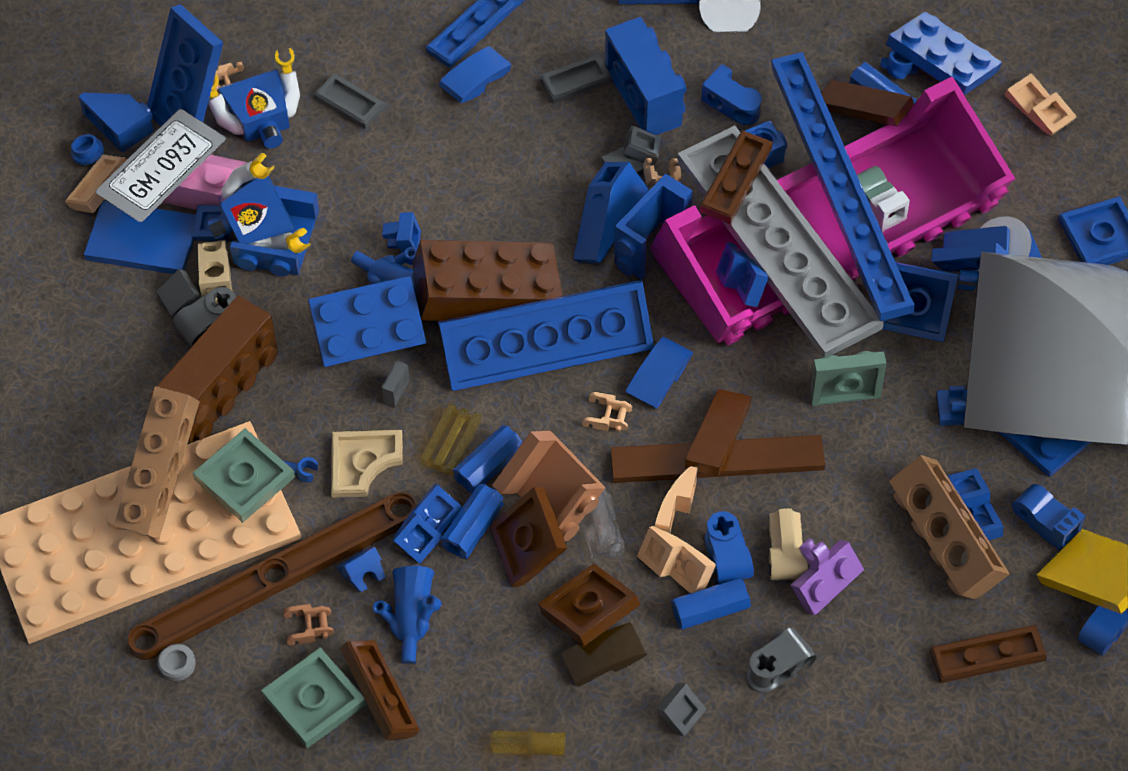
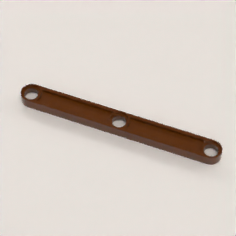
[127,492,417,660]

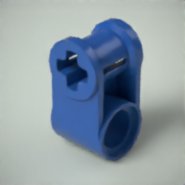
[704,511,754,585]

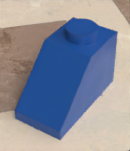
[78,93,154,153]

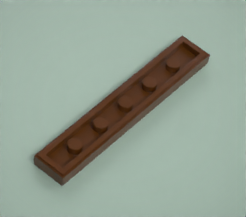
[611,435,825,483]

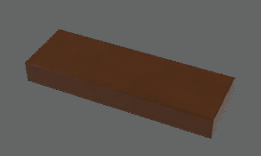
[821,80,914,126]
[700,130,773,225]
[685,388,752,476]
[930,625,1047,684]
[340,640,420,740]

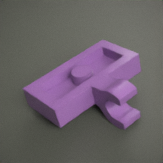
[791,538,864,615]

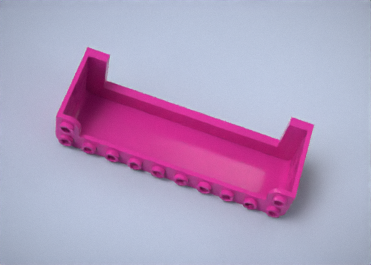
[650,76,1015,346]

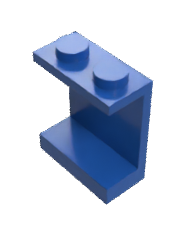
[615,173,693,280]
[230,186,319,277]

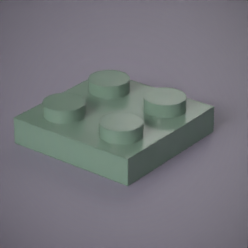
[810,351,887,406]
[193,428,295,523]
[261,647,366,749]

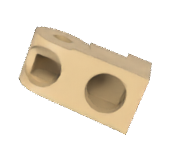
[198,240,233,303]

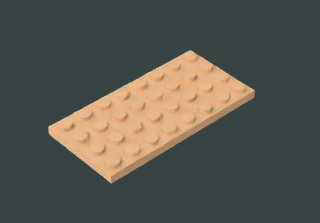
[0,421,302,644]

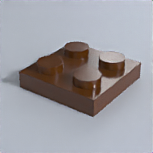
[490,487,567,587]
[538,563,640,646]

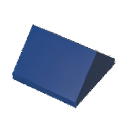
[883,262,958,342]

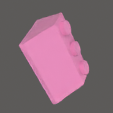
[162,154,248,210]

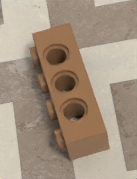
[114,386,200,539]
[889,455,1010,599]

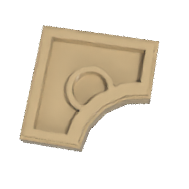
[331,430,403,498]

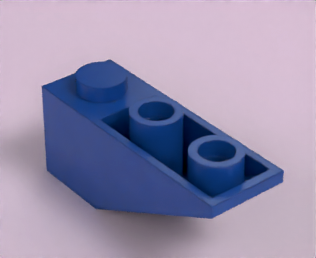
[573,162,649,263]

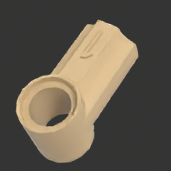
[769,509,808,580]

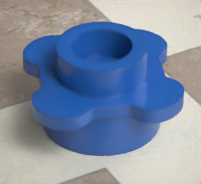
[880,50,918,79]

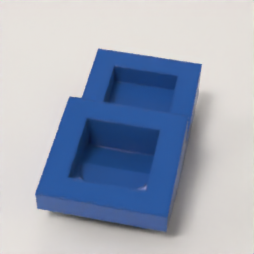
[439,46,512,104]
[716,242,769,307]
[625,336,693,409]
[948,468,1004,540]
[392,483,462,564]

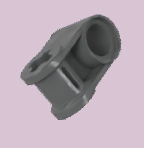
[172,287,236,347]
[746,627,818,693]

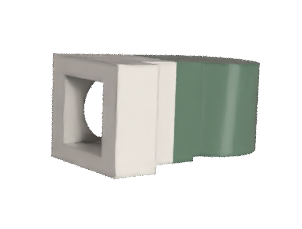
[857,165,910,232]

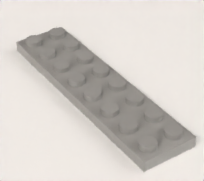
[677,126,884,358]

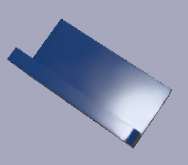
[932,226,1010,272]

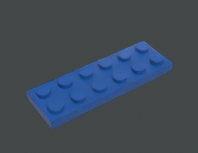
[438,280,654,391]

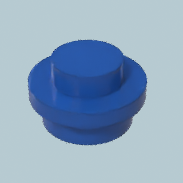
[71,134,104,165]

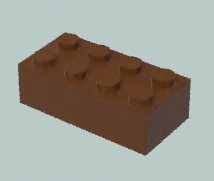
[412,240,563,321]
[150,295,278,444]

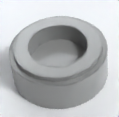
[158,644,195,681]

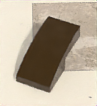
[561,623,648,686]

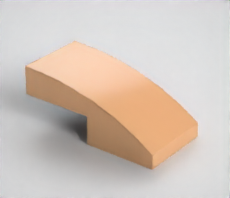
[1004,73,1077,136]
[655,466,697,533]
[637,526,716,594]

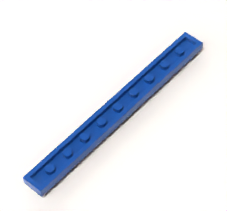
[771,52,914,321]

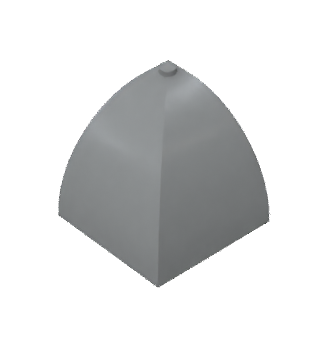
[964,252,1128,445]

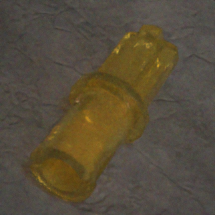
[491,728,566,758]

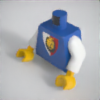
[208,48,300,149]
[207,153,311,253]

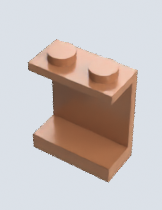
[493,431,605,542]

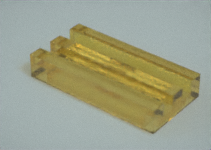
[420,403,482,476]

